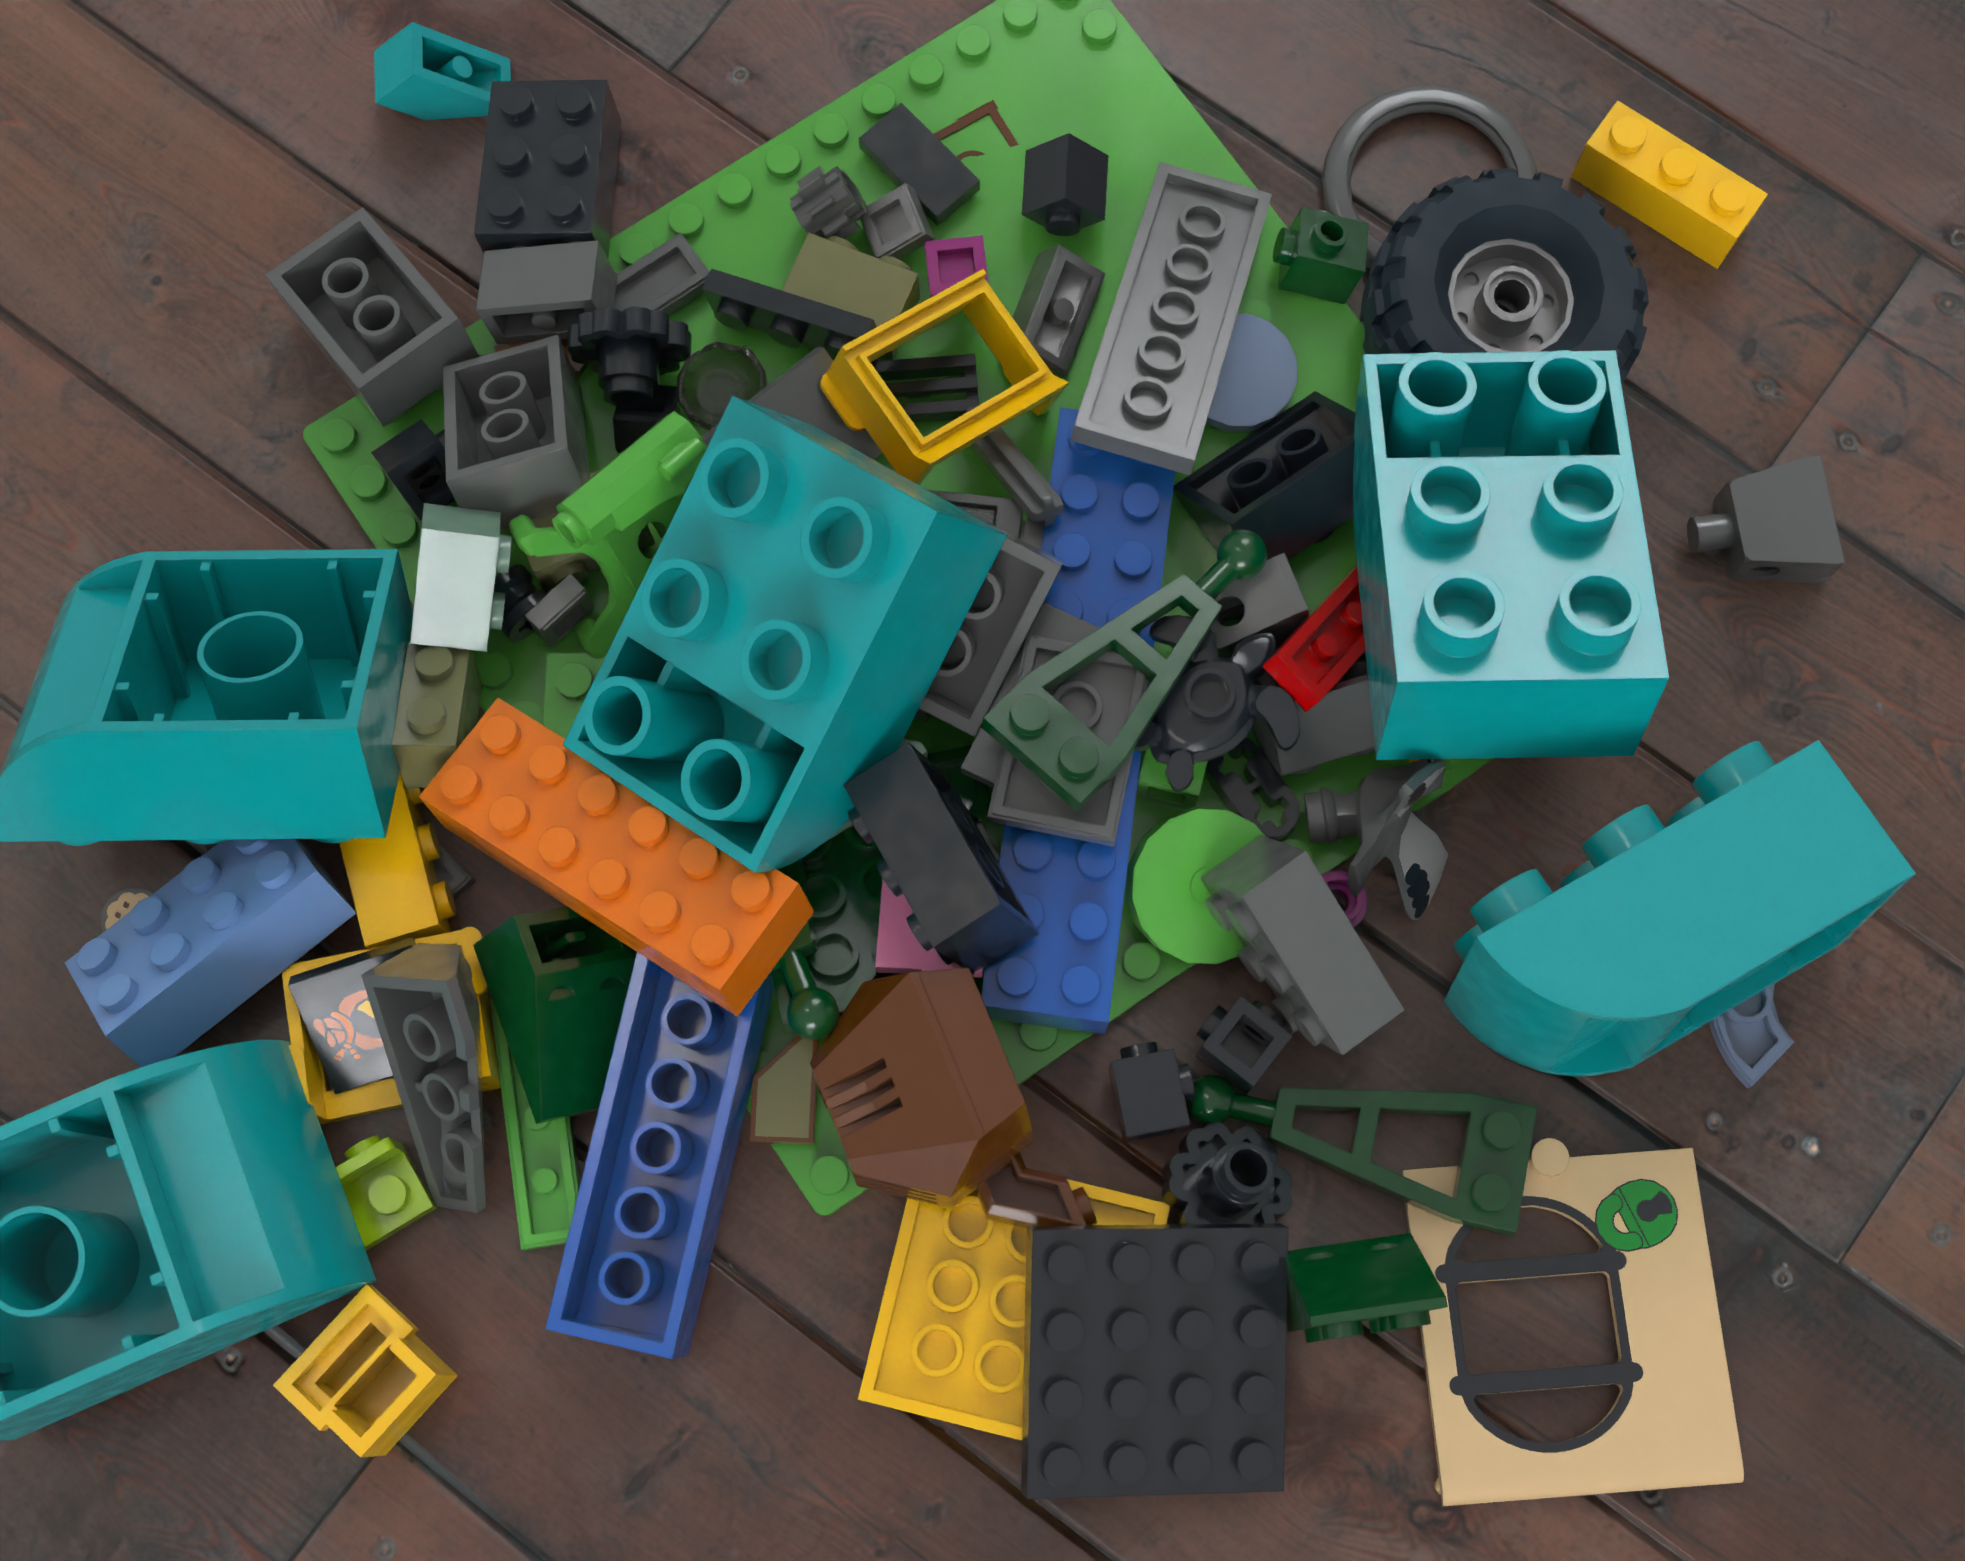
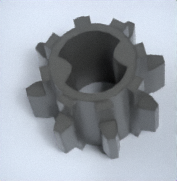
[790,166,867,239]

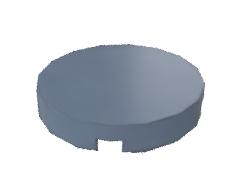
[1206,313,1298,432]

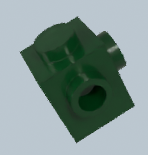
[1273,207,1369,304]

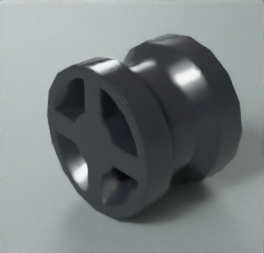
[494,564,549,642]

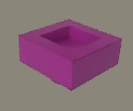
[924,235,989,298]

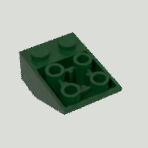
[473,907,636,1124]
[1284,1233,1448,1343]

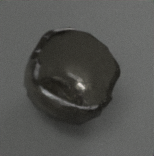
[677,341,768,431]

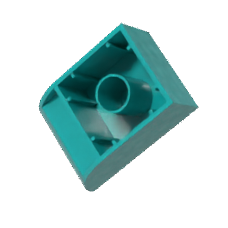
[1353,350,1669,760]
[563,395,1007,873]
[0,549,413,846]
[1443,740,1916,1076]
[0,1040,377,1441]

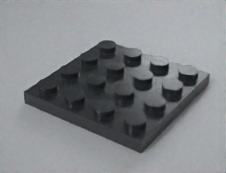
[1021,1223,1289,1499]

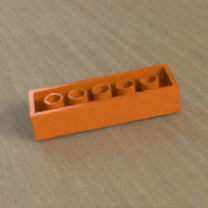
[419,698,814,1017]

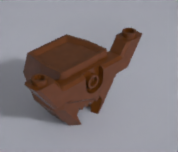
[810,968,1097,1228]

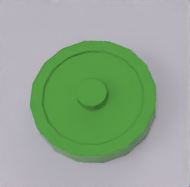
[1126,807,1265,964]

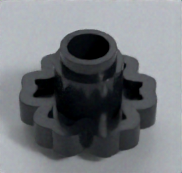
[567,306,692,408]
[1162,1122,1292,1224]

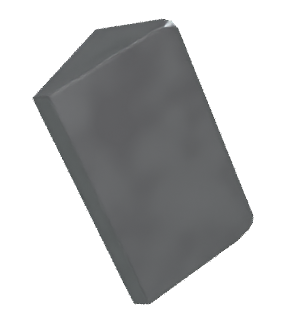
[1012,244,1105,378]

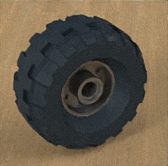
[1360,168,1649,384]

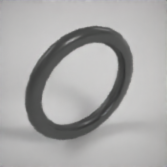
[1322,85,1537,270]

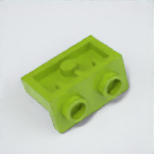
[336,1135,438,1251]

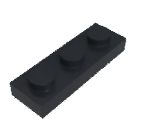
[702,268,879,367]

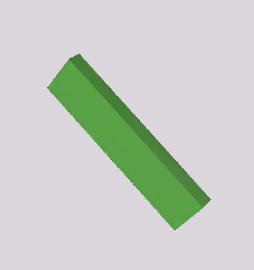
[490,998,581,1251]

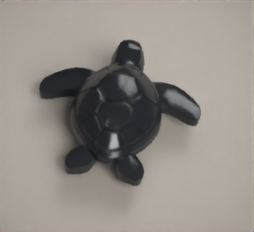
[1134,615,1300,792]

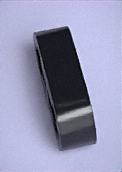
[1206,737,1300,842]

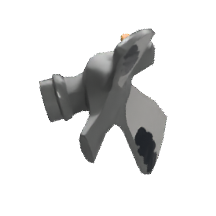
[1304,759,1449,920]

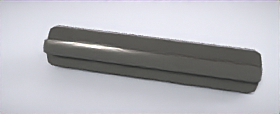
[966,406,1064,526]

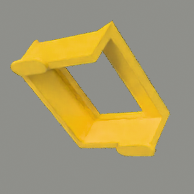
[820,269,1069,485]
[282,927,501,1124]

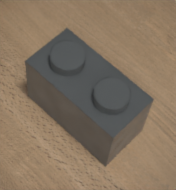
[476,240,617,345]

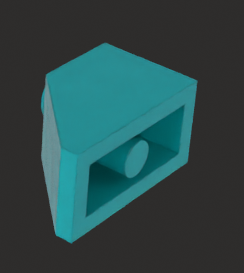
[374,22,511,120]

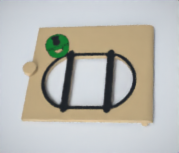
[1401,1138,1744,1507]

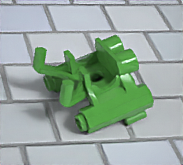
[509,411,707,659]

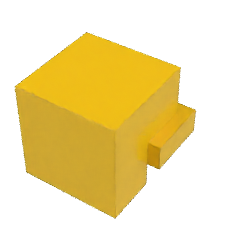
[273,1284,458,1458]

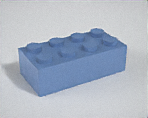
[65,839,356,1067]

